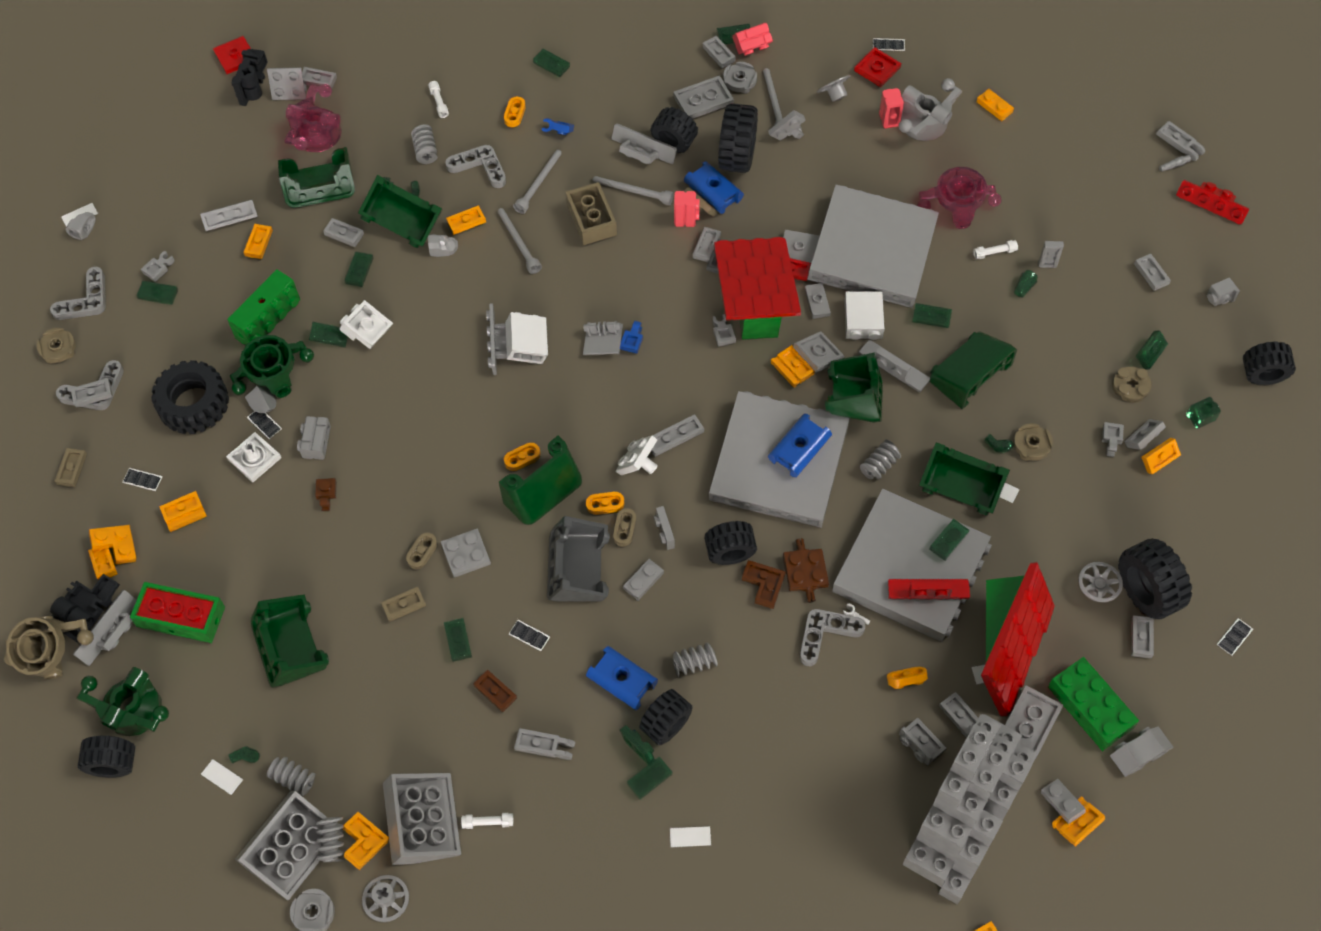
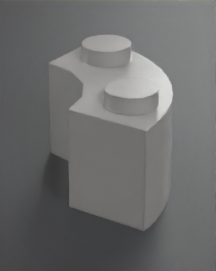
[1110,726,1173,777]

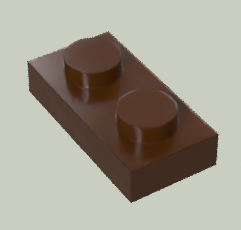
[473,670,517,712]

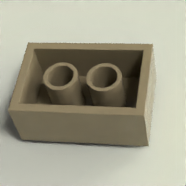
[565,182,617,245]

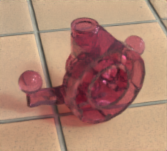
[285,84,342,152]
[917,167,1002,229]

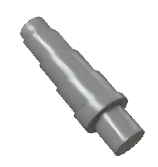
[1159,155,1191,172]

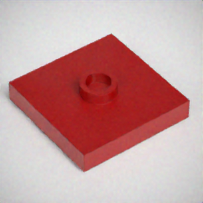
[213,36,251,74]
[854,47,902,87]

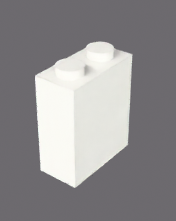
[844,292,884,340]
[505,312,548,364]

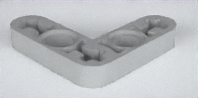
[446,145,506,188]
[50,267,106,320]
[56,360,124,410]
[800,609,865,666]

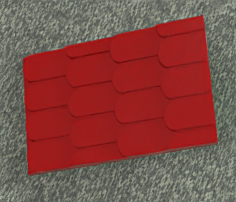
[714,237,801,340]
[981,562,1055,716]

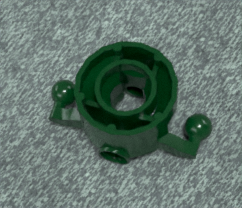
[230,335,314,398]
[76,667,169,737]

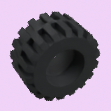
[650,107,698,153]
[1243,341,1296,385]
[704,521,757,565]
[639,689,693,745]
[77,735,136,778]

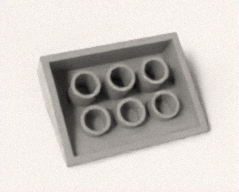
[383,773,461,865]
[235,791,343,900]

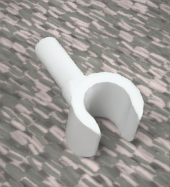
[843,604,870,625]

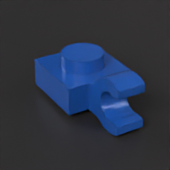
[542,118,574,135]
[620,321,643,354]

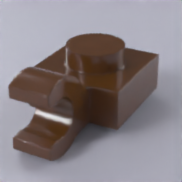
[315,478,337,511]

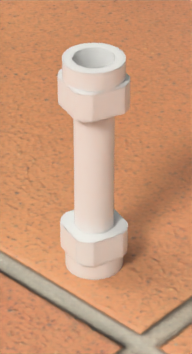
[428,81,449,118]
[973,240,1018,259]
[461,813,514,829]

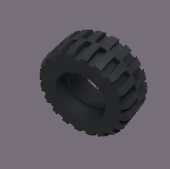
[718,103,758,173]
[151,360,229,434]
[1118,538,1192,619]

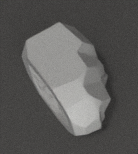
[65,212,96,240]
[428,234,458,257]

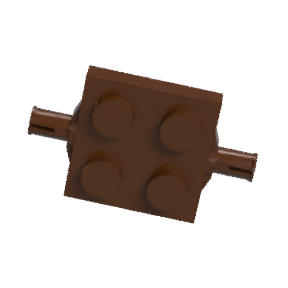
[783,538,829,603]

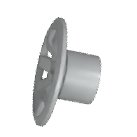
[817,75,851,102]
[1078,562,1123,602]
[362,875,409,922]

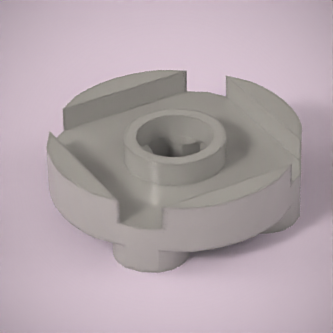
[723,62,757,94]
[290,889,335,931]

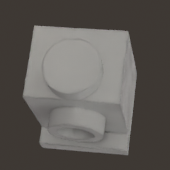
[1206,277,1240,306]

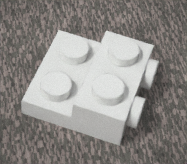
[339,300,393,349]

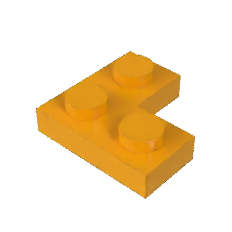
[89,525,136,564]
[343,812,389,870]

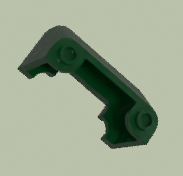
[278,147,355,208]
[358,175,442,249]
[929,331,1017,409]
[825,352,883,423]
[499,435,582,525]
[919,442,1010,516]
[251,594,329,687]

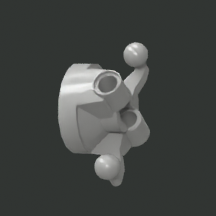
[899,78,962,141]

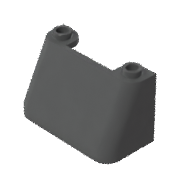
[547,516,610,602]

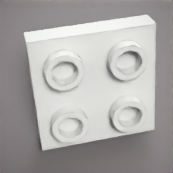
[226,432,281,483]
[616,435,658,476]

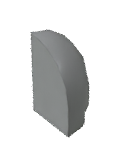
[245,386,276,413]

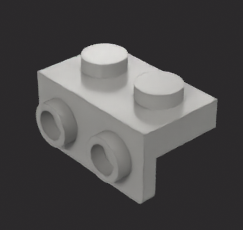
[899,717,946,766]

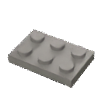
[673,75,734,119]
[1005,685,1063,759]

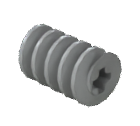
[411,124,438,164]
[860,439,901,480]
[673,643,718,678]
[267,757,316,796]
[316,817,345,862]

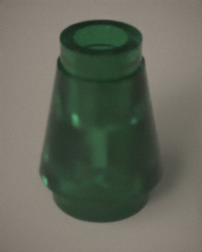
[1014,270,1038,298]

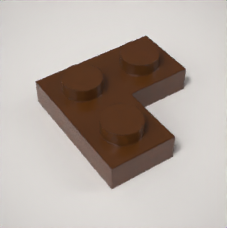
[742,560,786,609]

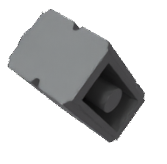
[297,416,331,460]

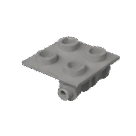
[267,67,307,100]
[583,321,623,355]

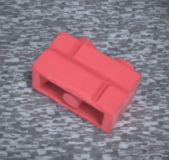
[732,23,773,56]
[879,88,904,129]
[674,191,700,227]

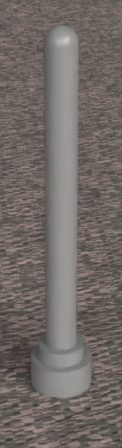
[763,68,783,125]
[513,150,562,214]
[592,176,674,206]
[498,208,542,274]

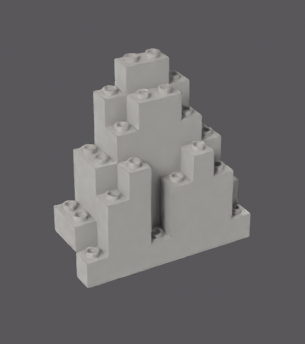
[903,714,1037,905]

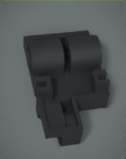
[232,49,268,106]
[50,574,120,644]

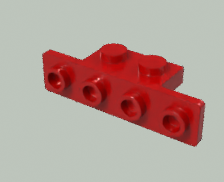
[1176,180,1249,225]
[888,579,970,600]

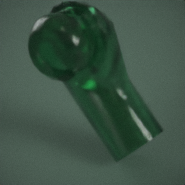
[410,181,420,197]
[984,434,1014,453]
[228,746,260,764]

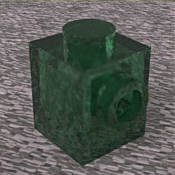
[1186,397,1221,429]

